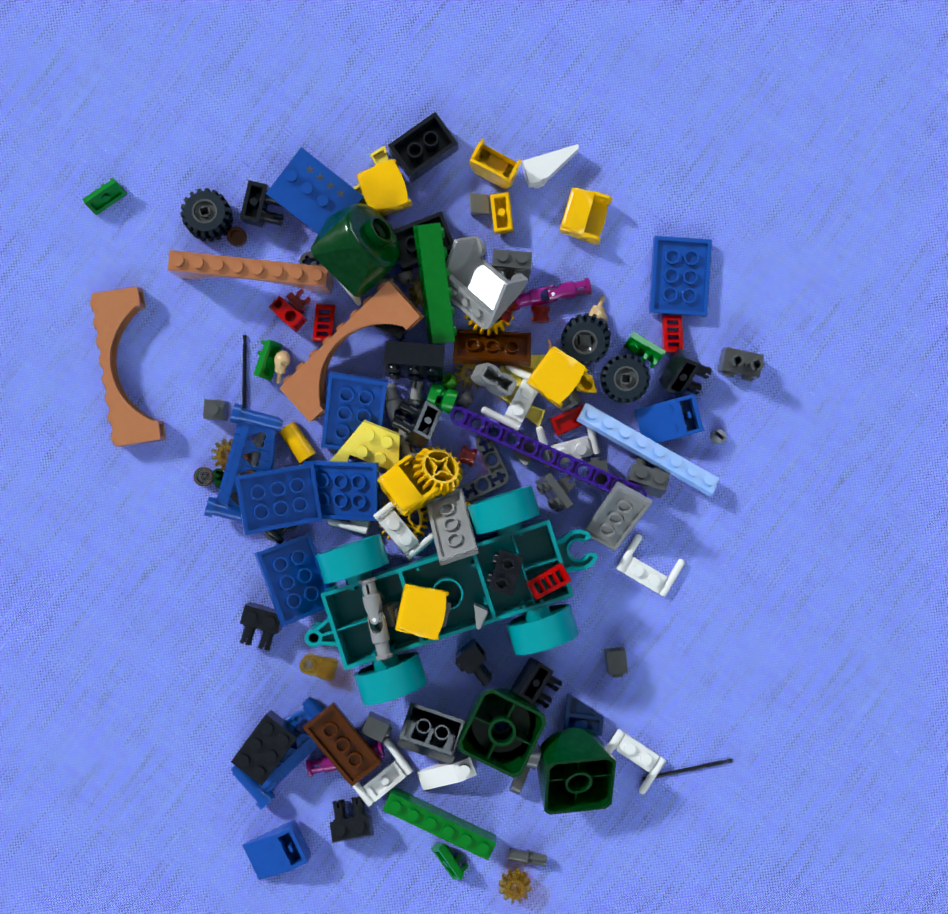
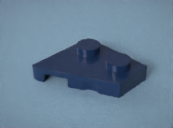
[563,694,604,736]

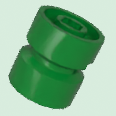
[426,382,459,414]

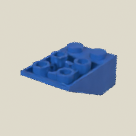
[634,394,704,443]
[242,819,311,880]

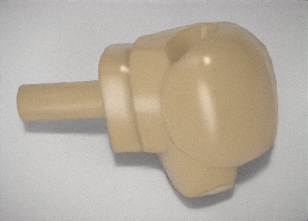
[589,296,607,324]
[274,350,290,383]

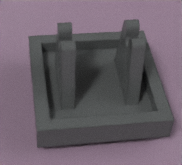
[535,472,576,512]

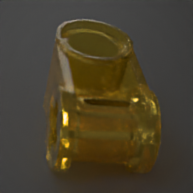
[299,654,339,680]

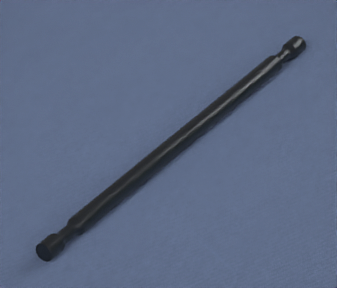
[242,335,247,408]
[642,758,733,781]

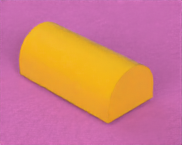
[490,192,514,235]
[279,422,316,464]

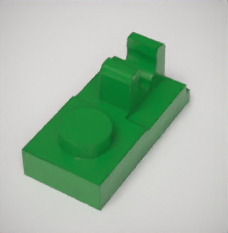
[82,178,127,215]
[624,331,666,368]
[253,339,283,381]
[431,843,468,880]

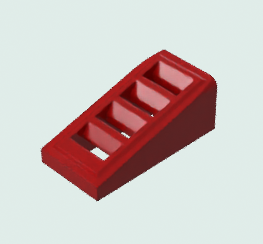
[312,304,335,343]
[662,315,683,353]
[526,562,572,600]

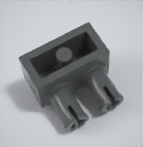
[492,249,532,293]
[717,347,764,381]
[625,455,670,498]

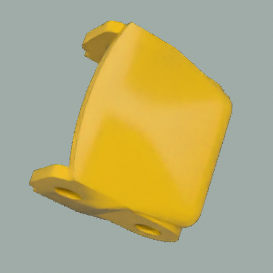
[469,139,522,189]
[356,159,412,216]
[559,188,613,245]
[526,346,588,408]
[377,454,439,516]
[395,583,449,640]

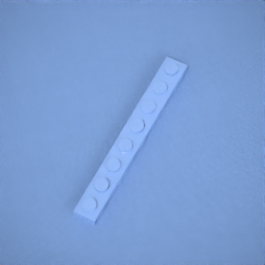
[576,403,719,496]

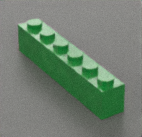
[413,223,457,344]
[383,787,496,860]

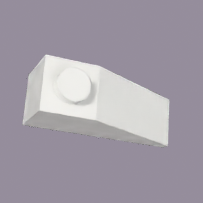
[522,144,579,188]
[417,754,477,791]

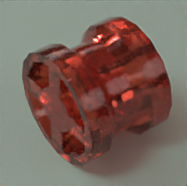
[531,306,550,324]
[458,445,478,467]

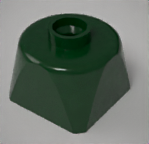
[311,203,400,297]
[458,688,546,778]
[537,728,616,815]

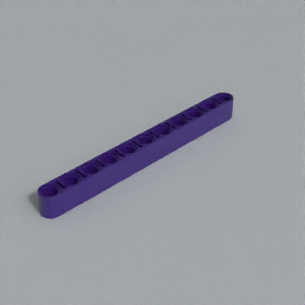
[450,407,647,497]

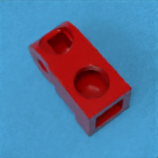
[269,296,307,332]

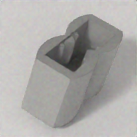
[471,363,517,397]

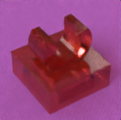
[286,289,311,314]

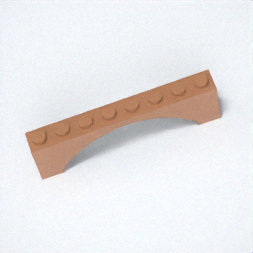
[168,250,334,294]
[279,281,425,422]
[90,286,166,447]

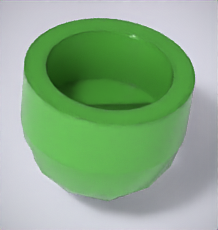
[441,372,458,389]

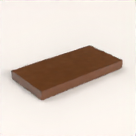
[453,329,531,367]
[303,702,383,787]

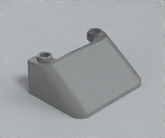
[446,236,528,329]

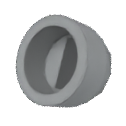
[396,270,413,285]
[457,390,473,407]
[710,429,727,444]

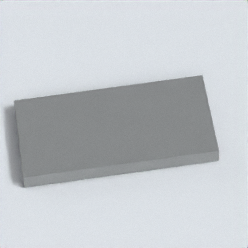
[583,481,653,551]
[426,488,479,566]

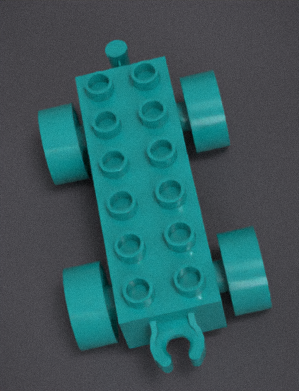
[305,485,598,705]

